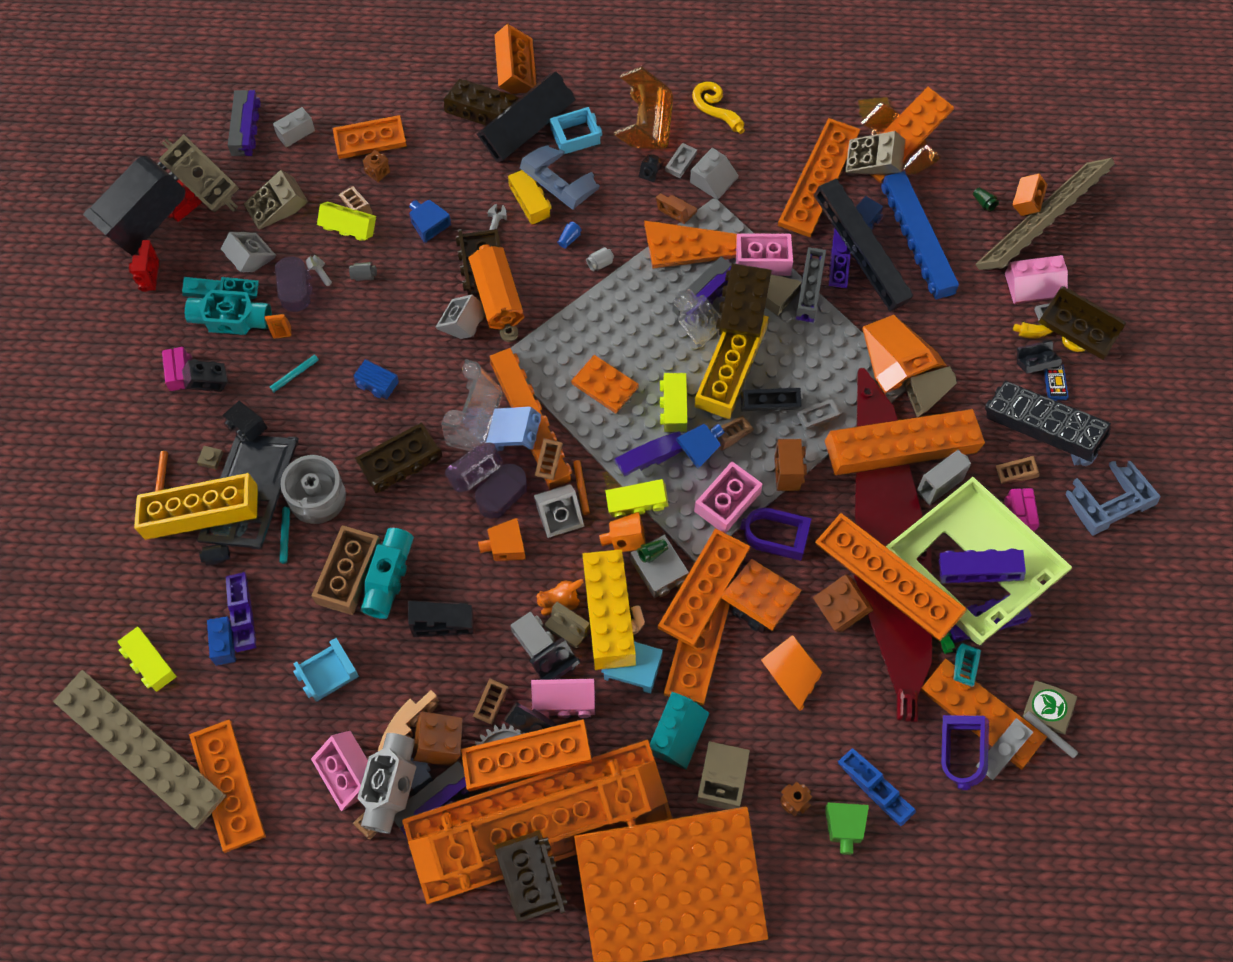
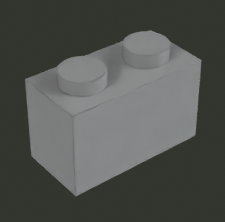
[273,107,315,147]
[511,612,555,659]

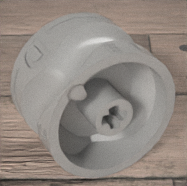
[281,455,346,524]

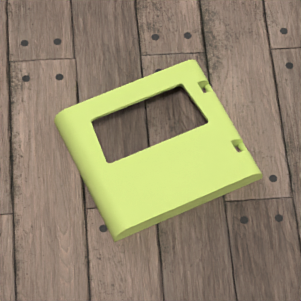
[886,477,1072,645]

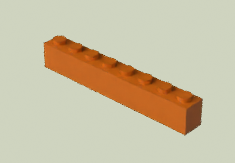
[490,348,572,490]

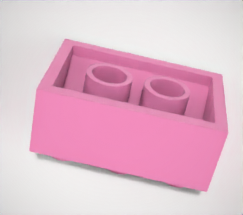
[736,234,793,276]
[1005,255,1068,304]
[531,679,595,718]
[311,731,368,811]

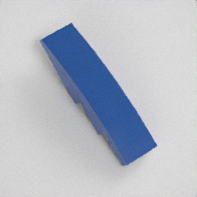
[838,748,916,826]

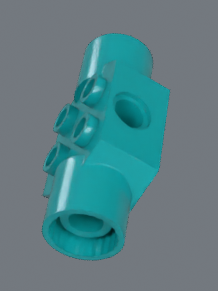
[185,290,272,335]
[361,528,414,619]

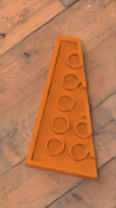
[644,220,737,269]

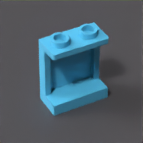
[293,638,359,702]
[601,642,663,693]

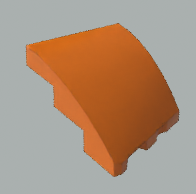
[761,635,823,711]

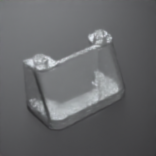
[441,359,503,452]

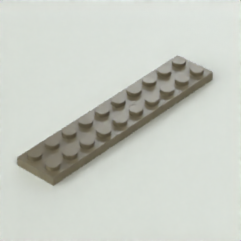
[975,158,1115,270]
[53,670,226,829]

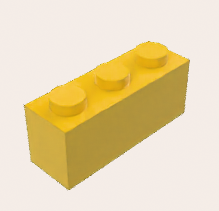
[508,170,552,225]

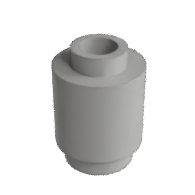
[586,247,614,271]

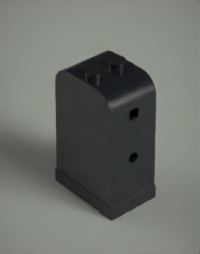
[83,156,185,256]

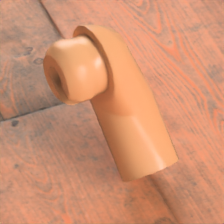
[631,606,645,634]

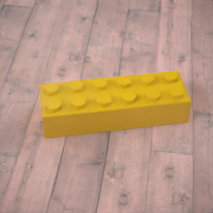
[695,315,769,419]
[134,473,258,540]
[582,549,636,670]

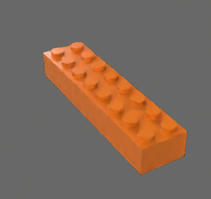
[824,409,985,475]

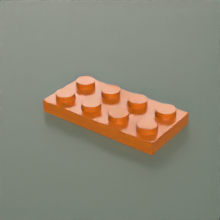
[332,115,407,159]

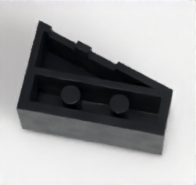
[408,601,474,637]

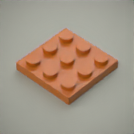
[721,559,802,630]

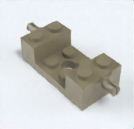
[158,134,239,213]

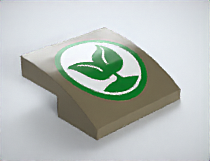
[1022,681,1077,735]

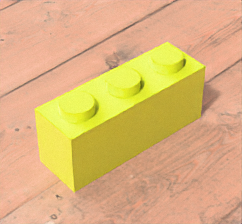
[317,202,376,241]
[660,373,687,432]
[605,479,669,519]
[117,627,177,692]

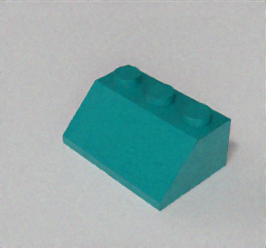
[650,692,709,770]

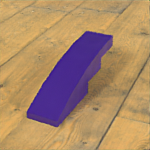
[614,431,684,477]
[226,572,257,652]

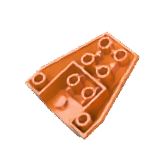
[862,315,947,394]

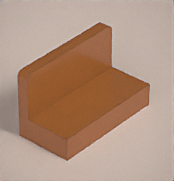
[656,193,697,224]

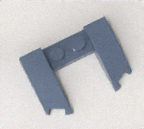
[520,145,600,210]
[1066,461,1161,536]

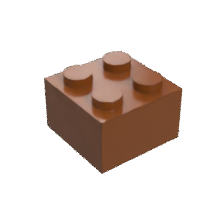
[774,439,807,491]
[813,575,873,632]
[413,712,462,766]

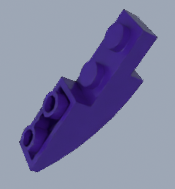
[829,228,850,288]

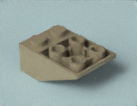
[846,131,906,175]
[244,170,308,230]
[697,741,750,809]

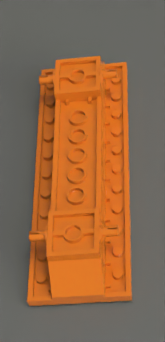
[402,739,673,904]

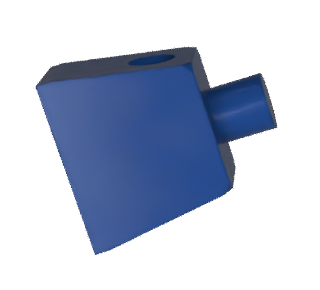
[409,200,451,243]
[676,424,725,469]

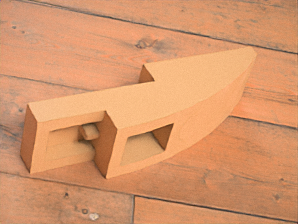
[378,690,439,751]

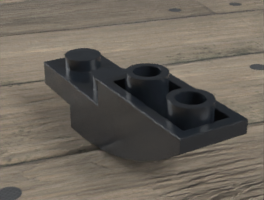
[505,702,558,733]

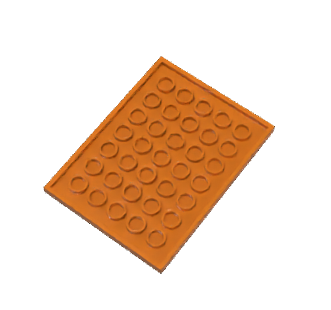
[574,807,768,962]

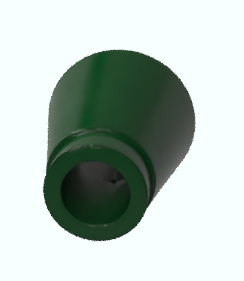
[973,187,999,212]
[637,539,668,563]

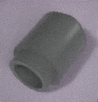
[349,262,377,281]

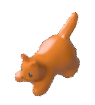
[536,579,584,616]

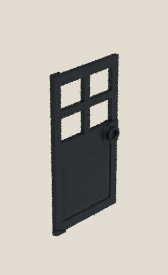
[197,434,299,550]

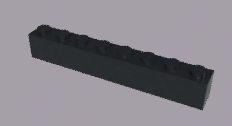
[814,178,914,312]

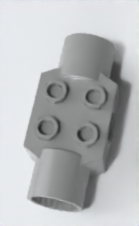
[357,733,417,834]

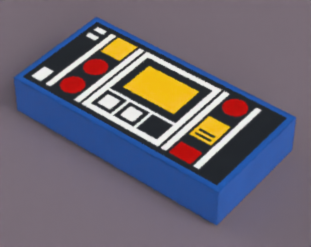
[1044,365,1068,400]

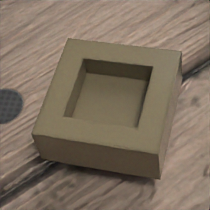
[197,446,223,470]

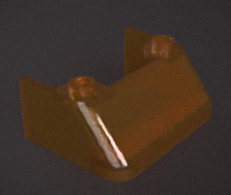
[614,66,673,149]
[861,102,941,175]

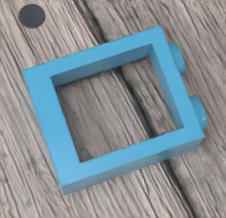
[550,107,602,154]

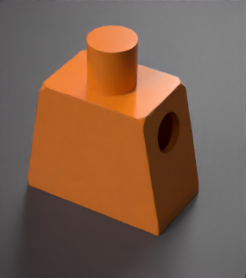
[599,512,646,552]
[478,518,526,561]

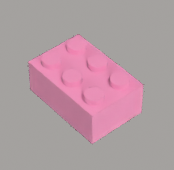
[694,462,763,533]

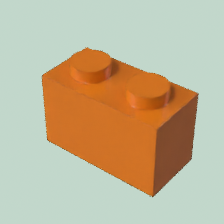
[1013,173,1048,216]

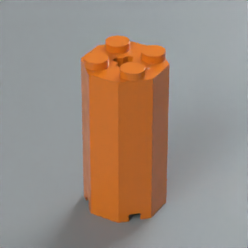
[468,244,524,330]

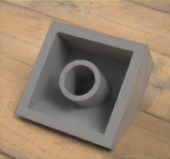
[690,148,739,200]
[221,232,276,272]
[435,295,485,339]
[534,484,584,538]

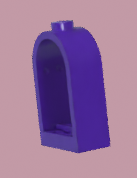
[740,508,812,561]
[941,715,989,790]

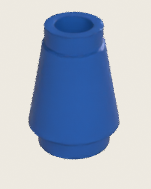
[557,222,582,249]

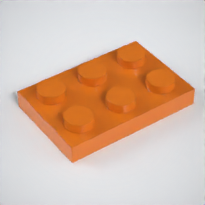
[571,355,639,414]

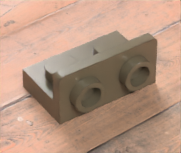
[544,602,590,648]

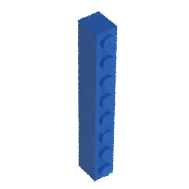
[881,171,959,300]

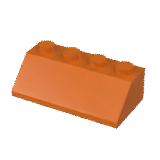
[494,24,537,94]

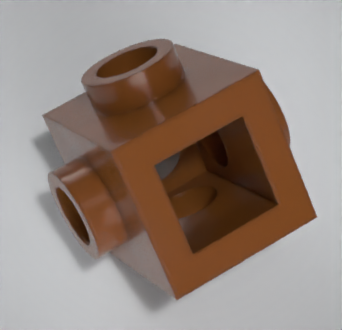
[363,150,390,182]
[780,782,812,817]

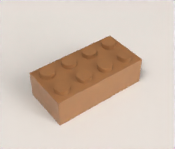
[312,525,381,615]

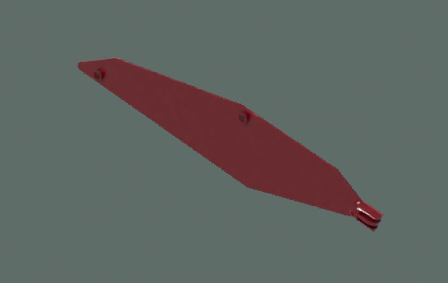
[854,368,932,723]

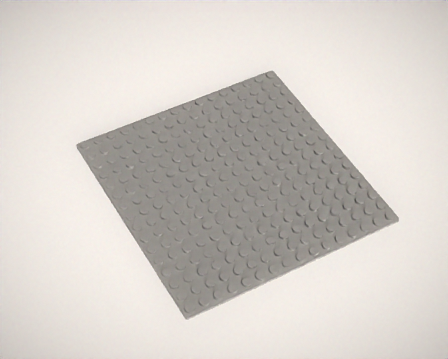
[511,198,909,562]

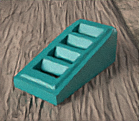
[953,643,981,687]

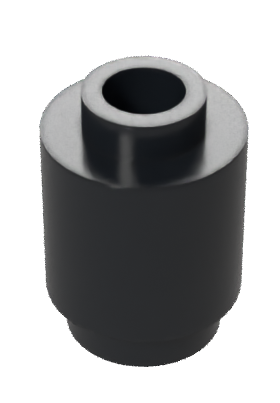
[199,544,231,566]

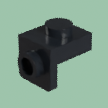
[639,154,664,182]

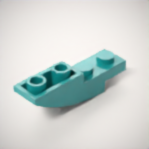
[182,277,259,300]

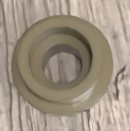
[500,324,518,342]

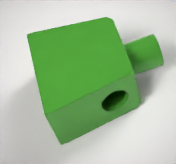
[825,803,869,855]

